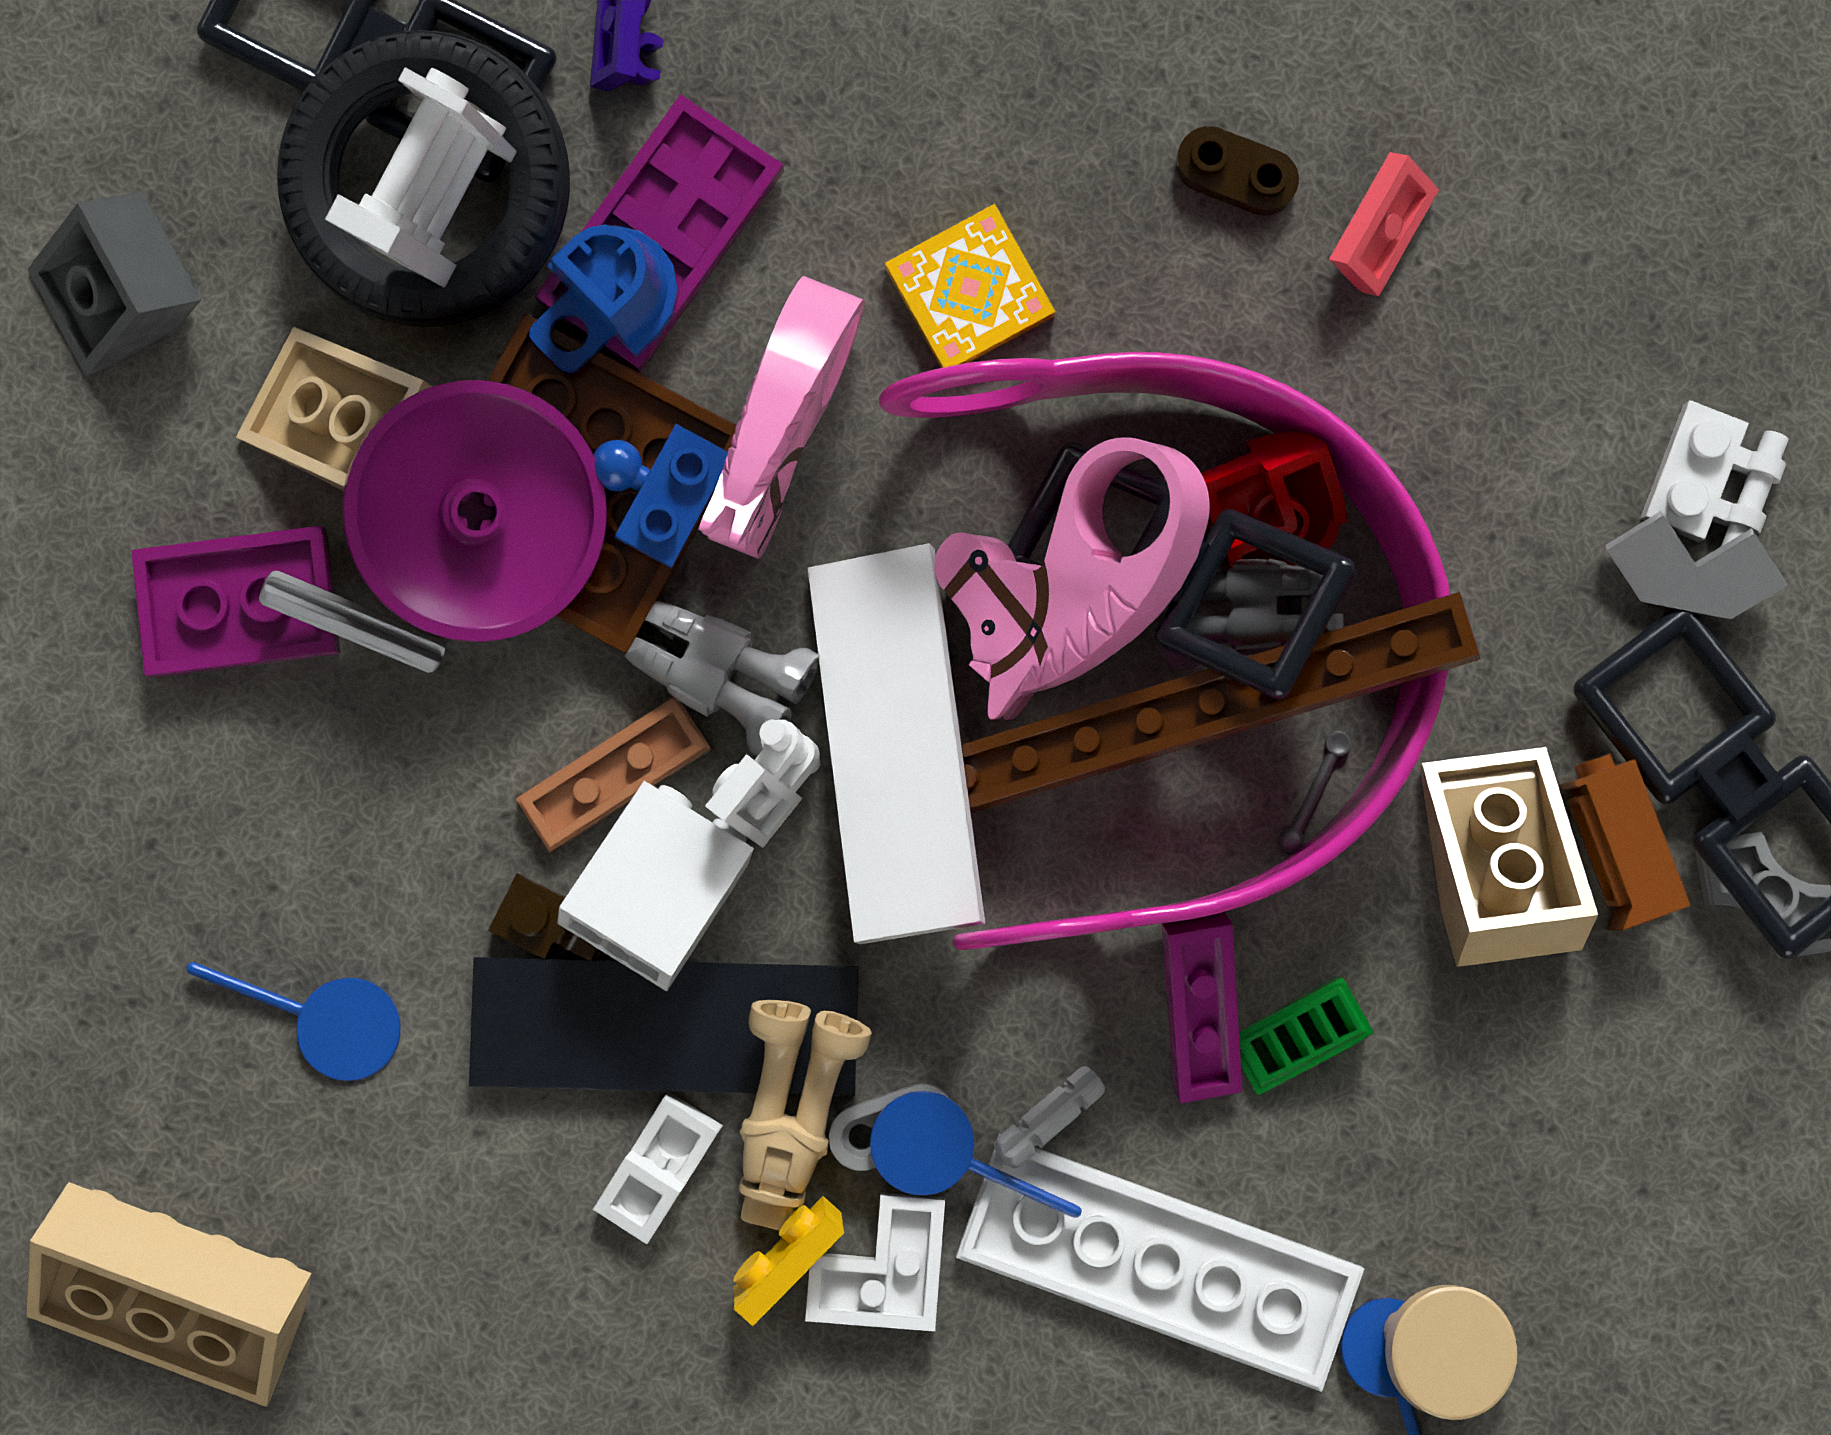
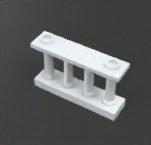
[325,68,517,288]

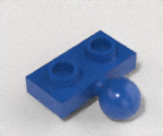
[593,424,728,568]

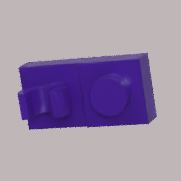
[590,0,663,91]

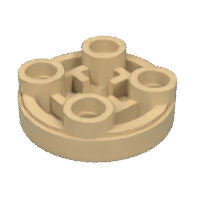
[1383,1285,1517,1420]

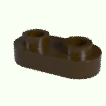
[1176,126,1299,216]

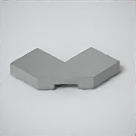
[1605,511,1788,619]

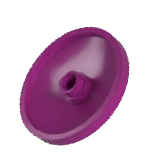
[342,380,607,642]

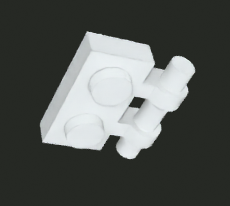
[1640,400,1789,546]
[705,719,821,848]

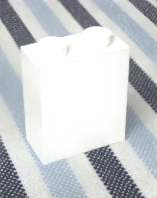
[557,781,754,991]

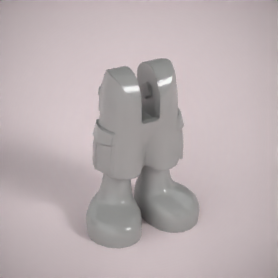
[624,601,820,756]

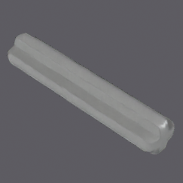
[259,571,446,673]

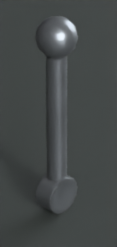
[1279,731,1351,853]

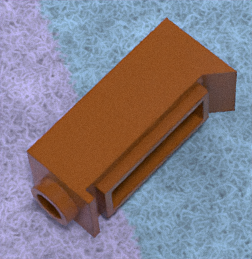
[1560,754,1691,931]

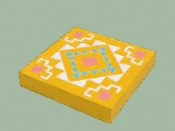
[885,204,1056,368]

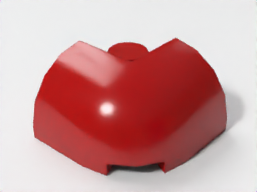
[1201,431,1347,572]

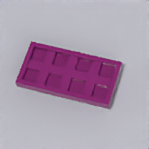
[535,94,784,373]

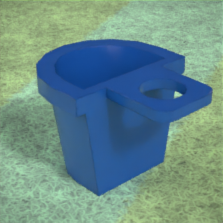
[529,225,679,374]

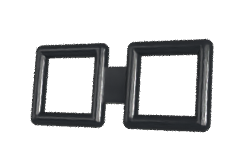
[197,0,557,182]
[1008,443,1355,699]
[1573,608,1831,959]

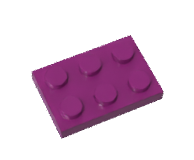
[131,526,341,678]

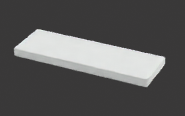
[808,543,985,944]
[956,1134,1364,1392]

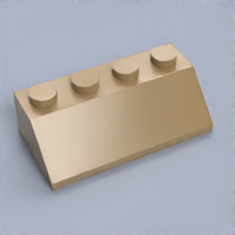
[27,1182,311,1407]

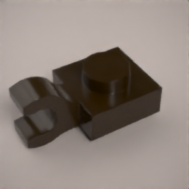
[488,873,602,961]

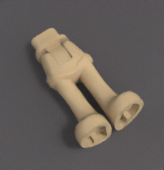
[739,1000,872,1230]

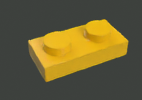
[733,1196,844,1326]

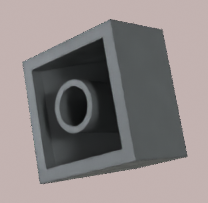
[28,192,201,377]

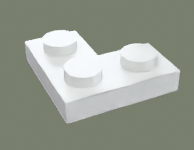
[805,1192,945,1331]

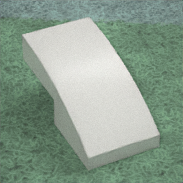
[593,1091,723,1244]

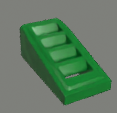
[1239,976,1374,1095]

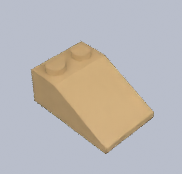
[236,326,433,491]
[1420,747,1598,967]

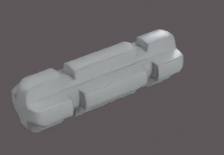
[993,1066,1105,1169]

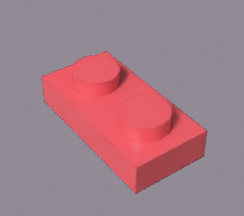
[1329,152,1439,296]

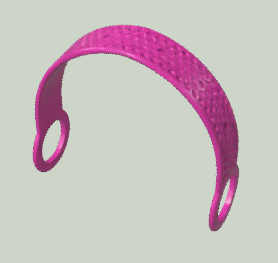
[879,352,1450,950]

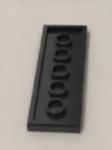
[469,957,859,1096]

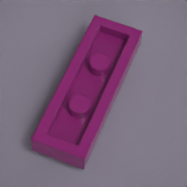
[1161,912,1242,1104]

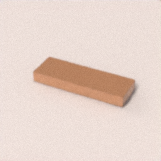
[516,697,712,853]

